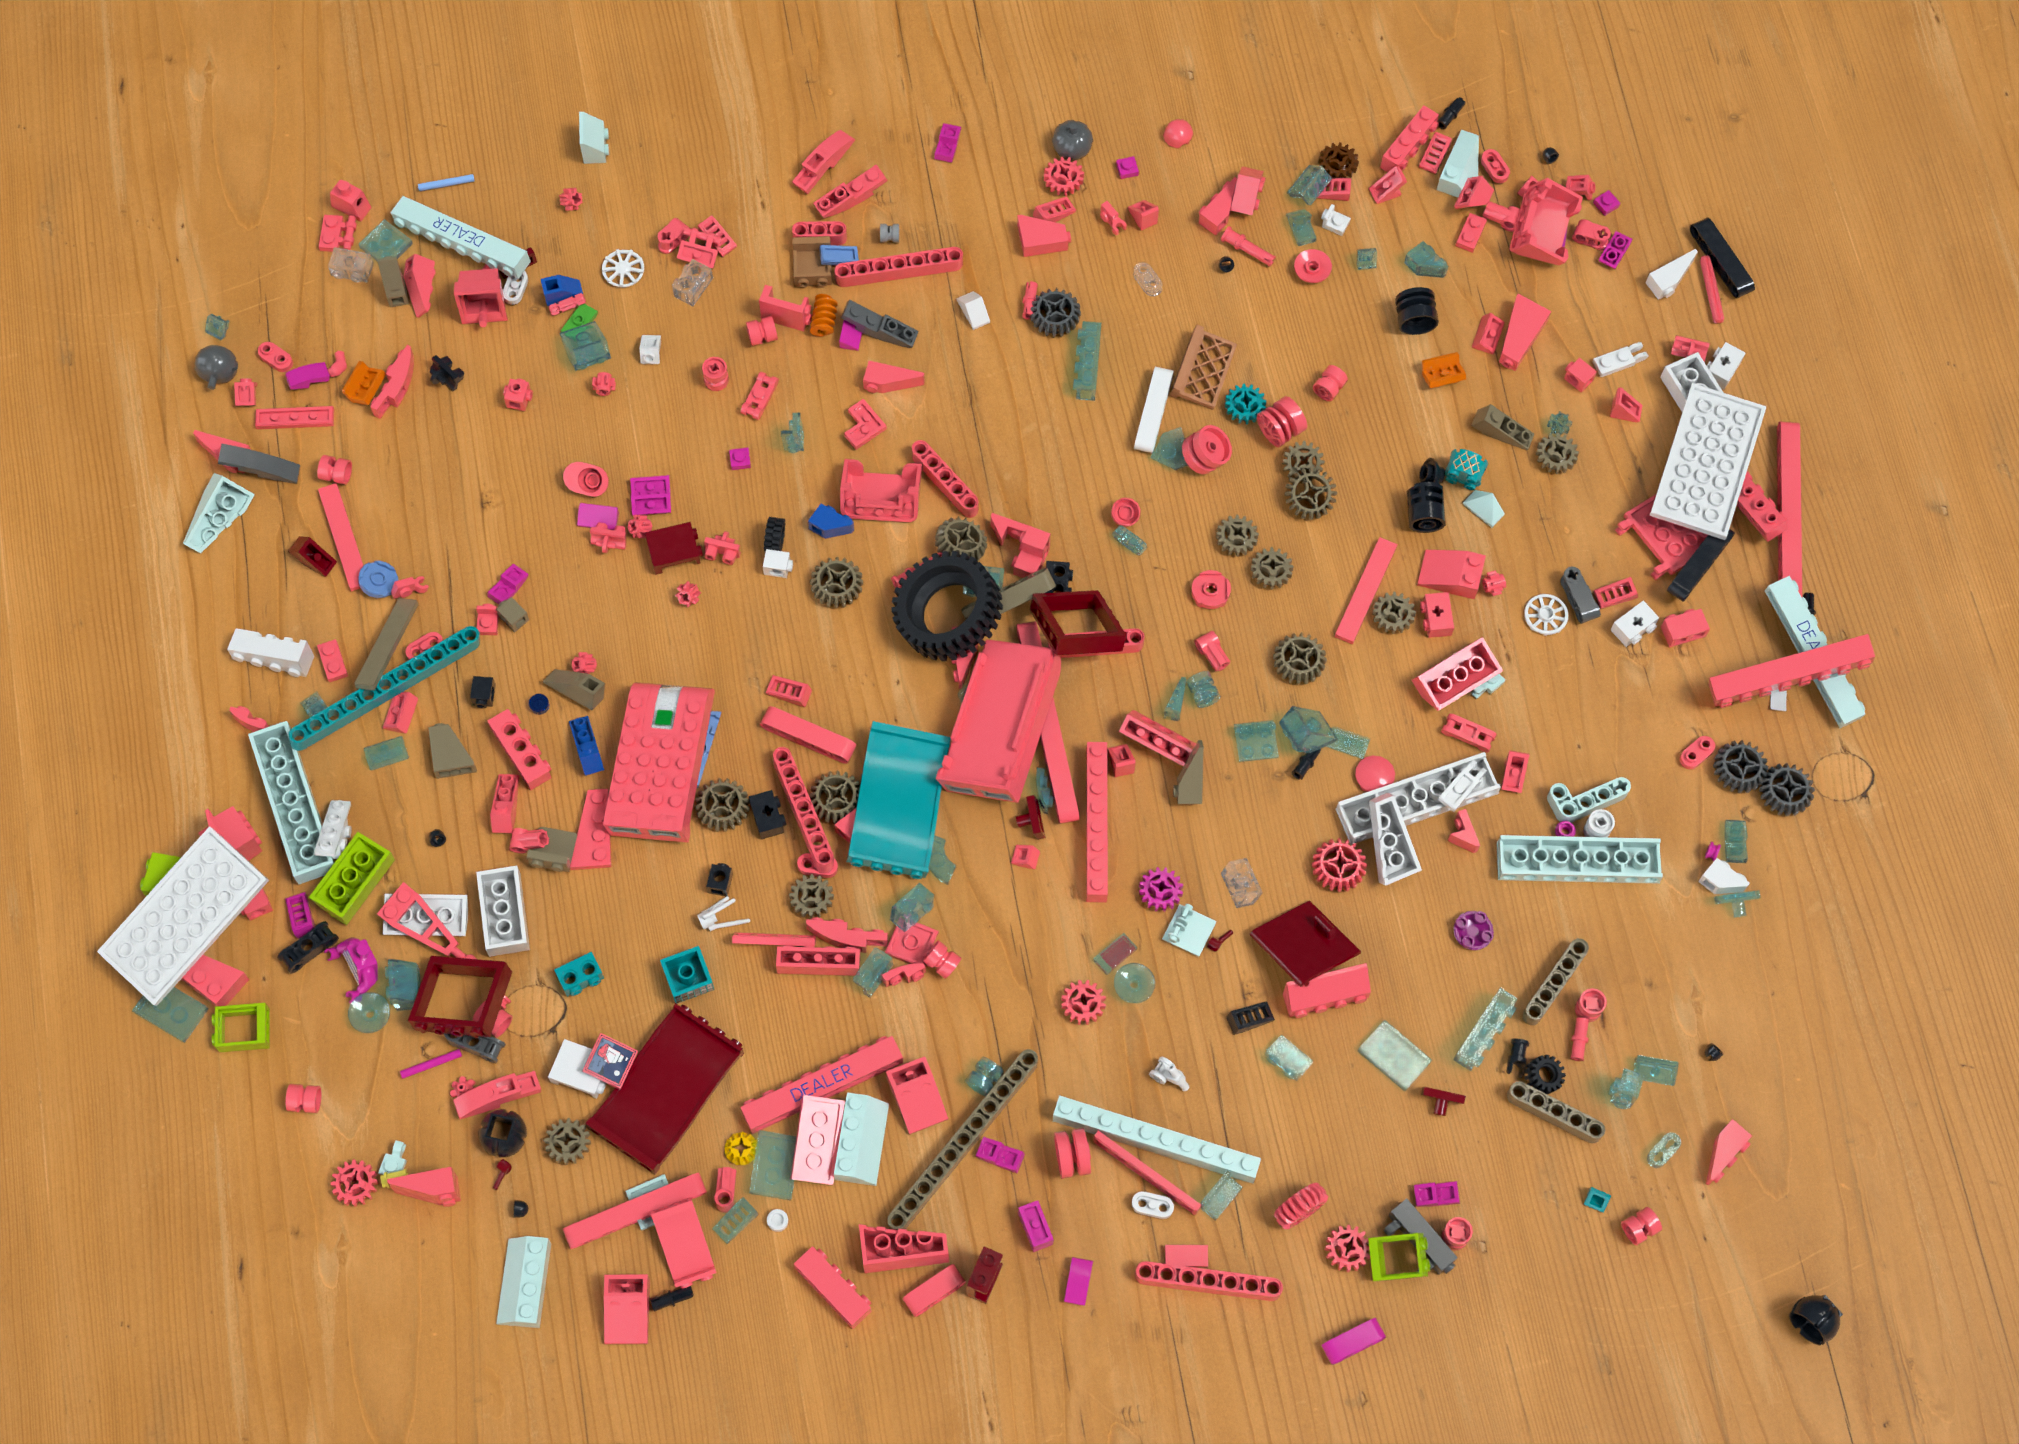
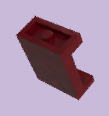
[645,522,703,575]
[967,1247,1003,1304]

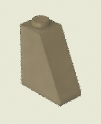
[428,723,477,779]

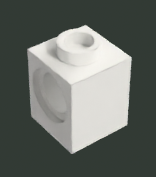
[763,549,793,578]

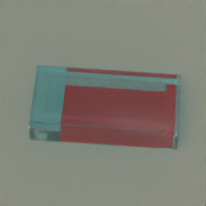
[1093,933,1138,975]

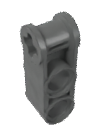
[1560,567,1601,624]
[444,1033,506,1064]

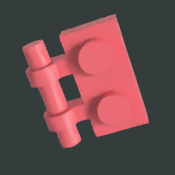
[319,215,357,252]
[677,227,722,269]

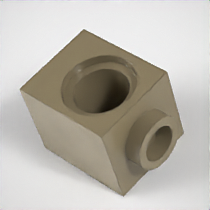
[496,597,529,633]

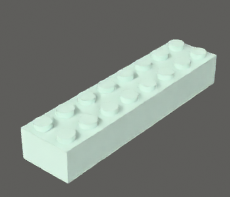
[248,721,335,884]

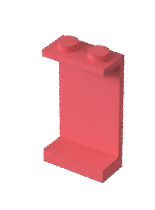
[650,1197,716,1289]

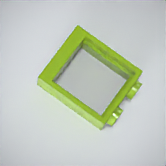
[212,1003,270,1052]
[1368,1233,1430,1281]

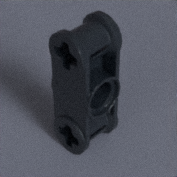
[277,921,339,974]

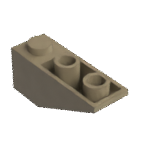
[377,256,409,307]
[1471,404,1534,450]
[543,669,605,710]

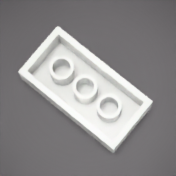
[1660,352,1724,412]
[476,866,530,957]

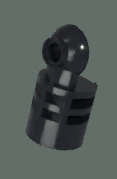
[1407,458,1446,533]

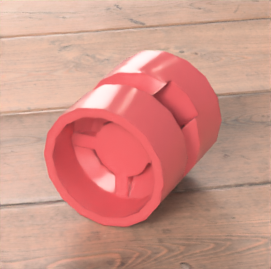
[746,316,778,346]
[702,357,729,391]
[1313,365,1348,401]
[317,455,352,485]
[922,940,961,979]
[1575,988,1607,1022]
[473,1001,513,1038]
[285,1084,322,1113]
[1621,1207,1662,1246]
[1441,1217,1473,1251]

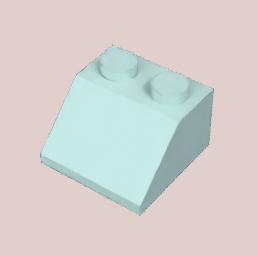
[579,112,609,164]

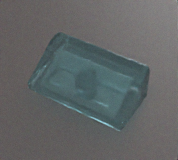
[1326,726,1370,759]
[364,736,409,770]
[1633,1055,1679,1086]

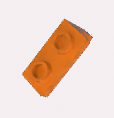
[1422,352,1466,388]
[342,361,386,405]

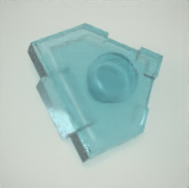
[1150,427,1188,470]

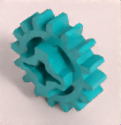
[1225,383,1267,424]

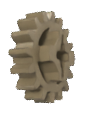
[1536,433,1579,474]
[1282,441,1325,484]
[1216,515,1259,557]
[1251,547,1294,589]
[1372,592,1416,634]
[789,874,834,919]
[544,1118,591,1165]

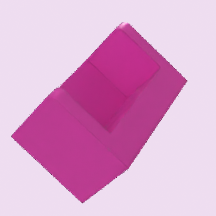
[1018,1200,1054,1252]

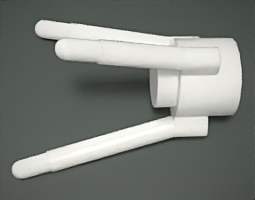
[697,896,750,931]

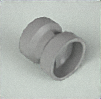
[880,224,899,243]

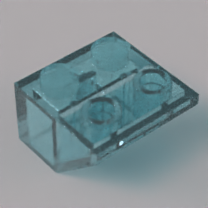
[385,959,421,1011]

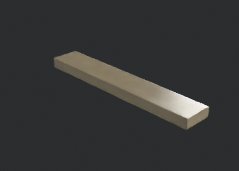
[354,598,418,690]

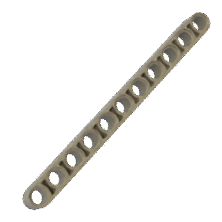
[888,1049,1038,1230]

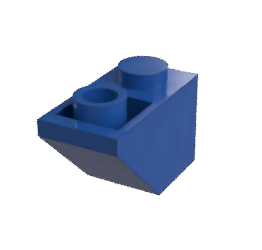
[541,275,583,306]
[808,504,854,539]

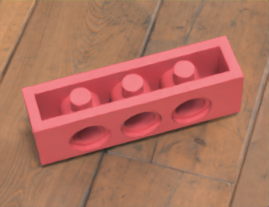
[488,709,552,790]
[1119,710,1196,766]

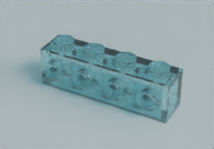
[1073,321,1102,401]
[1453,987,1518,1071]

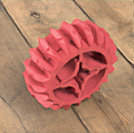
[1312,838,1367,893]
[1274,1183,1328,1229]

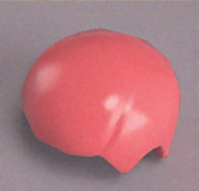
[1163,119,1193,148]
[1111,498,1141,527]

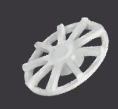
[602,249,644,287]
[1524,594,1568,636]

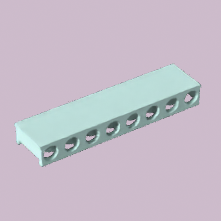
[1496,835,1663,884]

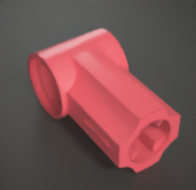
[1483,201,1520,232]
[1194,631,1230,672]
[509,828,549,854]
[714,1167,737,1213]

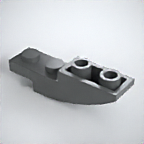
[841,300,919,348]

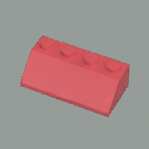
[1412,637,1503,711]
[1283,963,1371,1018]

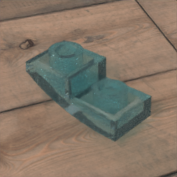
[300,691,328,717]
[1036,768,1054,814]
[1725,820,1748,863]

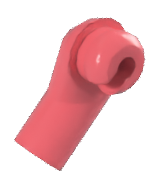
[328,351,347,377]

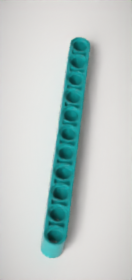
[289,626,480,751]

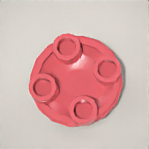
[1355,755,1395,792]

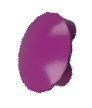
[1453,911,1494,950]

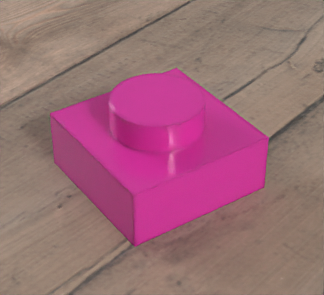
[1116,156,1139,179]
[1593,190,1620,216]
[729,448,751,470]

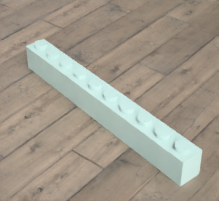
[1053,1095,1261,1184]

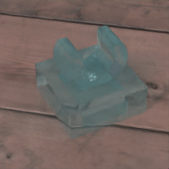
[1357,248,1377,270]
[205,314,229,340]

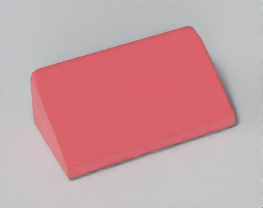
[1472,313,1505,354]
[383,692,418,733]

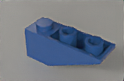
[569,716,604,776]

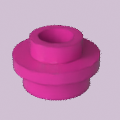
[1555,821,1576,837]

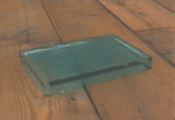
[132,987,209,1043]
[1358,1020,1432,1091]
[749,1130,796,1200]

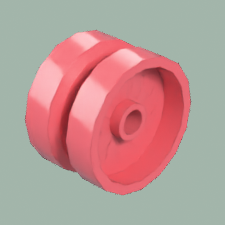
[1182,425,1232,474]
[1054,1128,1091,1179]

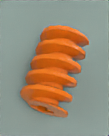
[810,294,838,337]

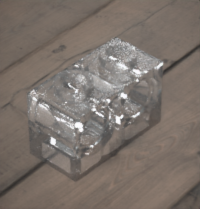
[672,259,713,306]

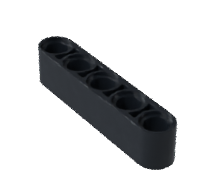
[1690,217,1755,298]
[1667,529,1735,602]

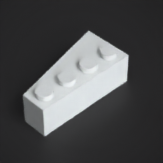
[227,628,314,677]
[1369,793,1422,886]

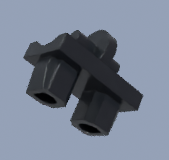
[430,355,464,391]

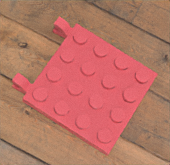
[1615,494,1708,580]

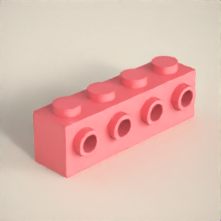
[1380,105,1439,172]
[1737,471,1788,542]
[776,945,861,976]

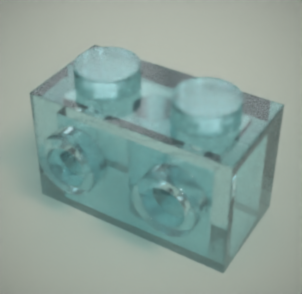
[890,883,934,932]
[1608,1068,1644,1109]

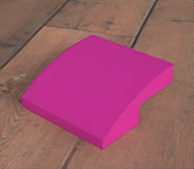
[630,475,671,516]

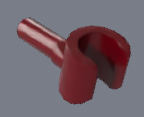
[1207,930,1233,951]
[493,1159,512,1190]

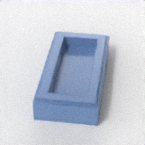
[819,245,859,265]

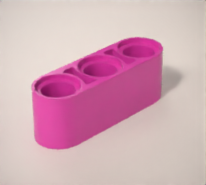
[1321,1318,1386,1365]

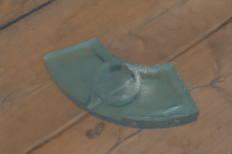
[929,835,956,885]

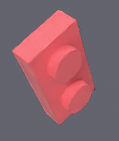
[1456,213,1487,253]
[317,639,348,683]

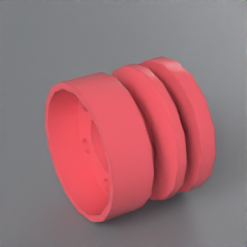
[1257,396,1307,447]

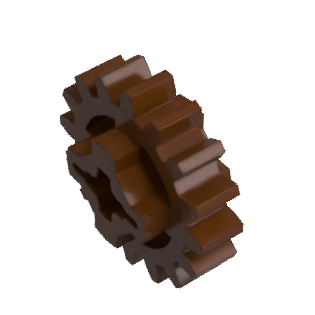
[1318,142,1359,179]

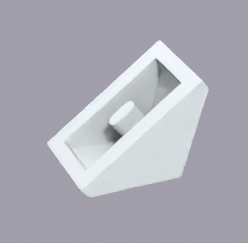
[957,291,990,330]

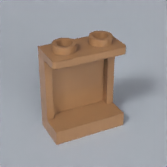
[792,236,832,288]

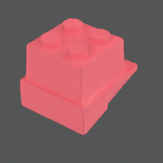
[454,268,508,327]
[198,806,262,861]

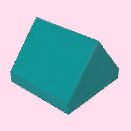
[1584,1187,1611,1213]

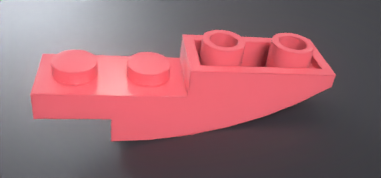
[792,130,855,194]
[813,164,887,218]
[371,345,414,419]
[806,917,888,953]
[453,1071,541,1119]

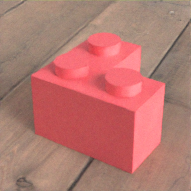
[1231,166,1266,215]
[1011,526,1051,578]

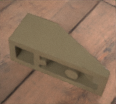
[1173,740,1204,804]

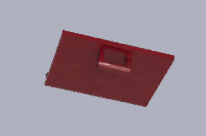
[1250,900,1361,987]

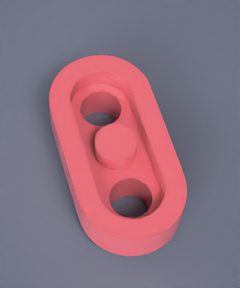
[1481,149,1510,183]
[258,342,293,372]
[406,632,443,660]
[1680,736,1715,769]
[797,853,838,878]

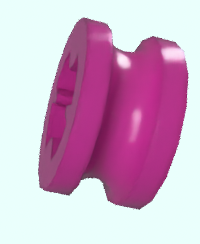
[1704,842,1721,861]

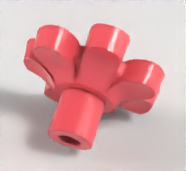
[450,1076,475,1098]

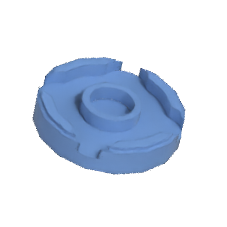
[358,561,398,598]

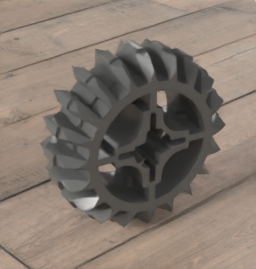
[1030,287,1081,337]
[1713,740,1769,793]
[1759,763,1815,817]

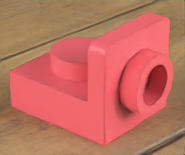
[1566,175,1596,200]
[234,378,257,406]
[476,604,499,635]

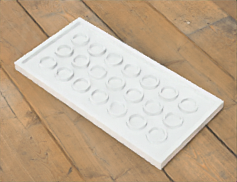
[1650,383,1766,540]
[97,826,269,1006]

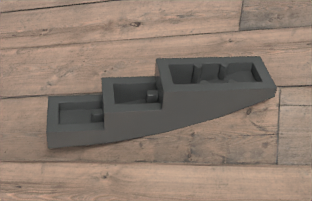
[218,444,300,484]

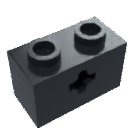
[749,790,786,840]

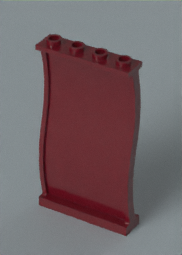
[585,1003,744,1175]

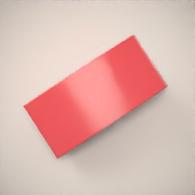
[229,706,269,732]
[882,963,926,987]

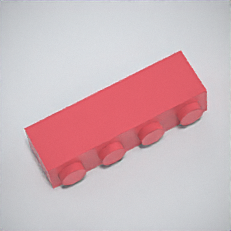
[794,1246,872,1329]

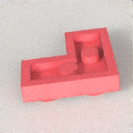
[844,399,887,450]

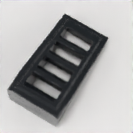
[1227,1001,1275,1035]

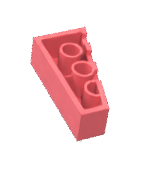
[181,955,249,1007]
[859,1224,949,1273]

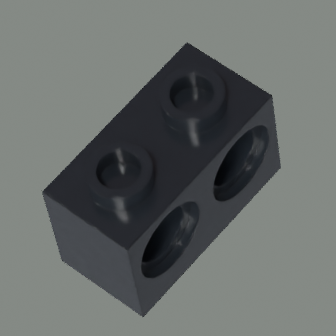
[1045,561,1073,593]

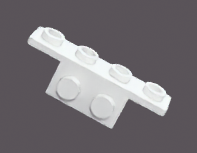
[314,800,352,859]

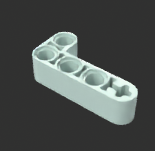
[1547,777,1631,823]

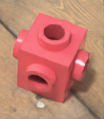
[503,379,533,411]

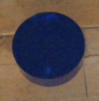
[529,694,550,715]

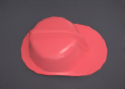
[563,462,609,497]

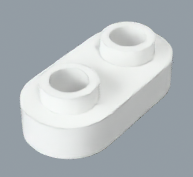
[503,271,528,305]
[1132,1192,1174,1219]

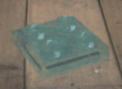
[358,219,413,261]

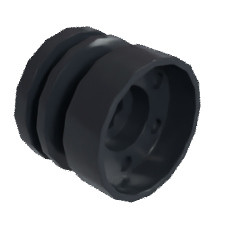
[1395,287,1439,335]

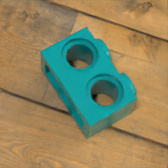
[554,951,604,997]

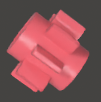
[559,188,583,211]
[592,372,616,396]
[628,515,652,538]
[1482,570,1506,596]
[675,581,701,607]
[572,652,597,674]

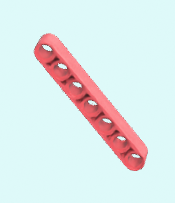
[835,247,963,287]
[773,747,834,873]
[563,1173,707,1249]
[1135,1261,1283,1301]

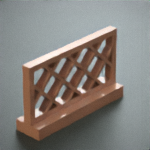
[1169,325,1237,410]

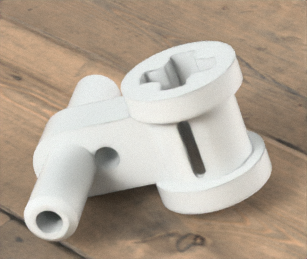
[1149,1057,1189,1091]

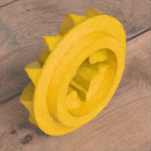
[724,1132,758,1165]

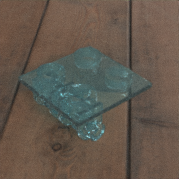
[1234,720,1279,762]

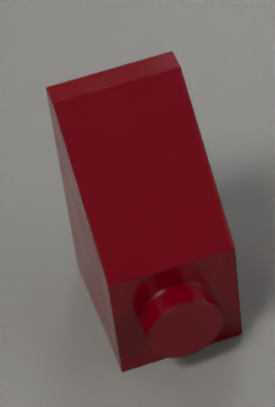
[288,536,337,577]

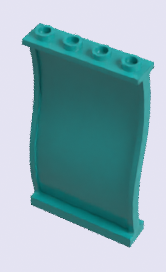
[846,721,951,879]

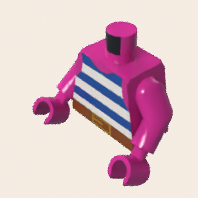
[324,937,378,1003]

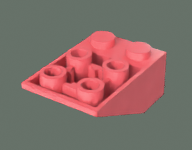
[886,1056,948,1135]
[604,1274,650,1344]

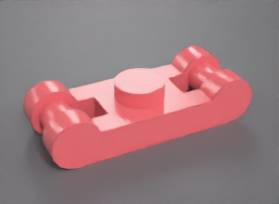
[740,372,779,420]
[1441,713,1496,753]

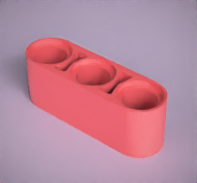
[792,221,847,246]
[903,1264,966,1317]

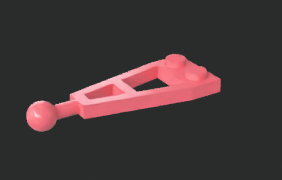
[377,882,476,959]

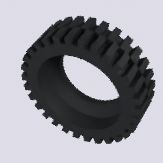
[891,551,1003,661]

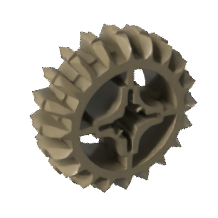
[1284,467,1337,520]
[935,516,987,561]
[810,557,863,609]
[1273,632,1327,685]
[809,770,860,824]
[695,778,750,832]

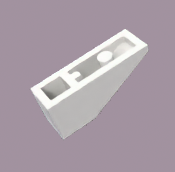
[1646,249,1698,300]

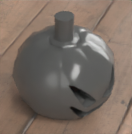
[1052,120,1093,161]
[194,345,238,390]

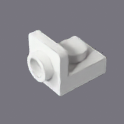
[1321,204,1351,236]
[639,335,661,364]

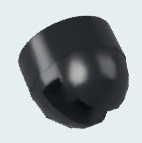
[1543,147,1559,164]
[1219,256,1234,272]
[429,829,446,847]
[1705,1043,1724,1061]
[513,1200,529,1218]

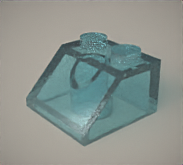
[559,321,611,371]
[1279,706,1338,753]

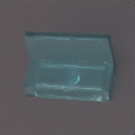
[1200,1170,1243,1221]

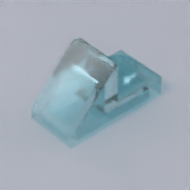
[1286,209,1316,246]

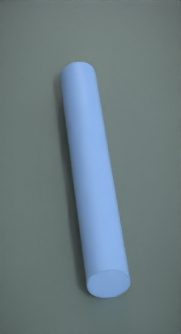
[418,174,475,191]

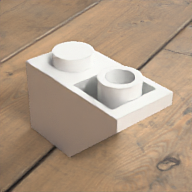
[1698,858,1750,894]

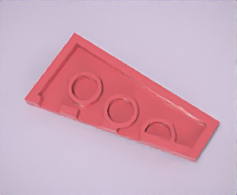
[570,789,611,870]

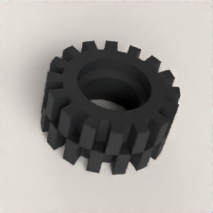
[764,517,786,551]
[1524,1055,1566,1094]

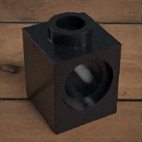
[470,676,496,708]
[706,863,733,897]

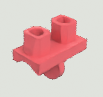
[1671,335,1710,362]
[590,522,626,553]
[704,531,741,565]

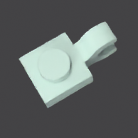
[1471,674,1505,699]
[378,1140,407,1175]

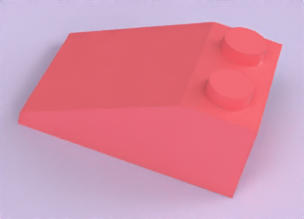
[1417,550,1486,599]
[387,1167,461,1207]

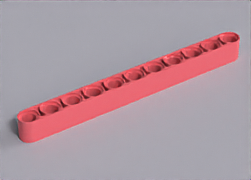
[1777,421,1802,597]
[1016,621,1079,824]

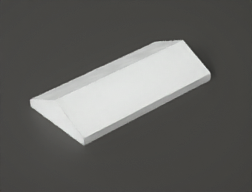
[383,894,468,936]

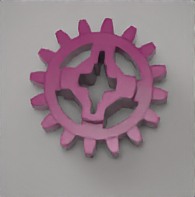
[1139,867,1183,912]

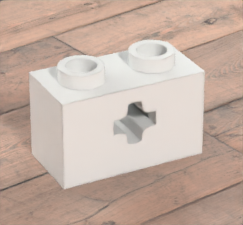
[1707,342,1746,390]
[1611,600,1659,647]

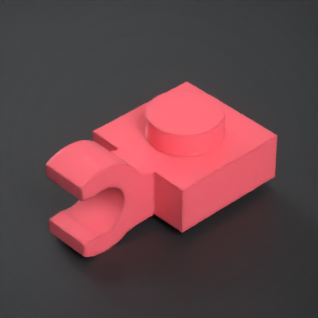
[1100,201,1127,235]
[391,576,429,599]

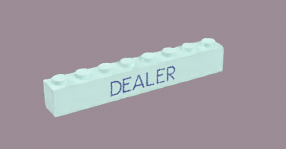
[391,196,531,279]
[1765,576,1865,728]

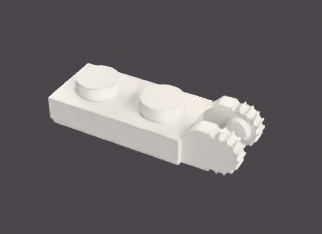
[1592,342,1648,377]
[1438,760,1487,812]

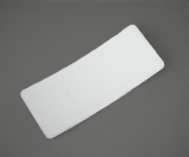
[1770,689,1787,711]

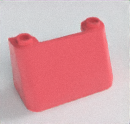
[1509,178,1583,265]
[840,459,922,522]

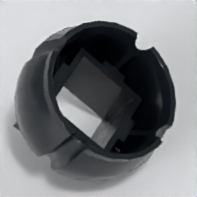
[478,1109,527,1158]
[1789,1295,1843,1346]

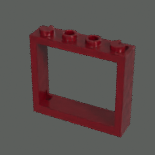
[1030,590,1127,655]
[408,956,512,1038]

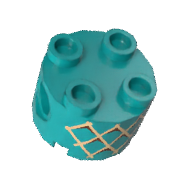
[1445,449,1488,490]

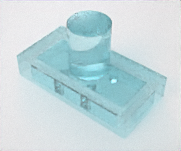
[1714,890,1761,918]

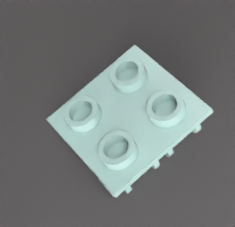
[1162,904,1217,957]

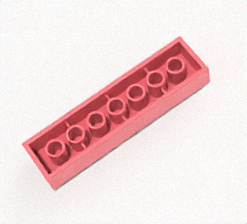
[1708,634,1875,708]

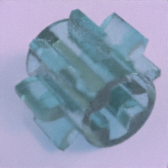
[1547,411,1572,436]

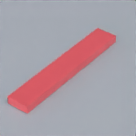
[318,483,364,591]
[1335,537,1398,644]
[1093,1130,1201,1215]

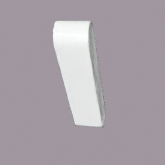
[1134,366,1174,453]

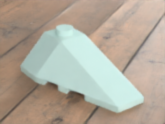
[1437,130,1479,197]
[183,473,255,553]

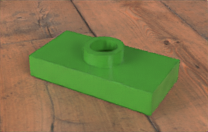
[560,304,598,342]

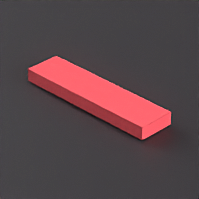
[255,406,334,429]
[732,932,816,946]

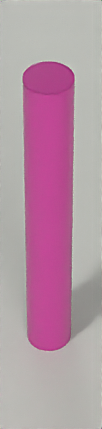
[400,1049,462,1079]

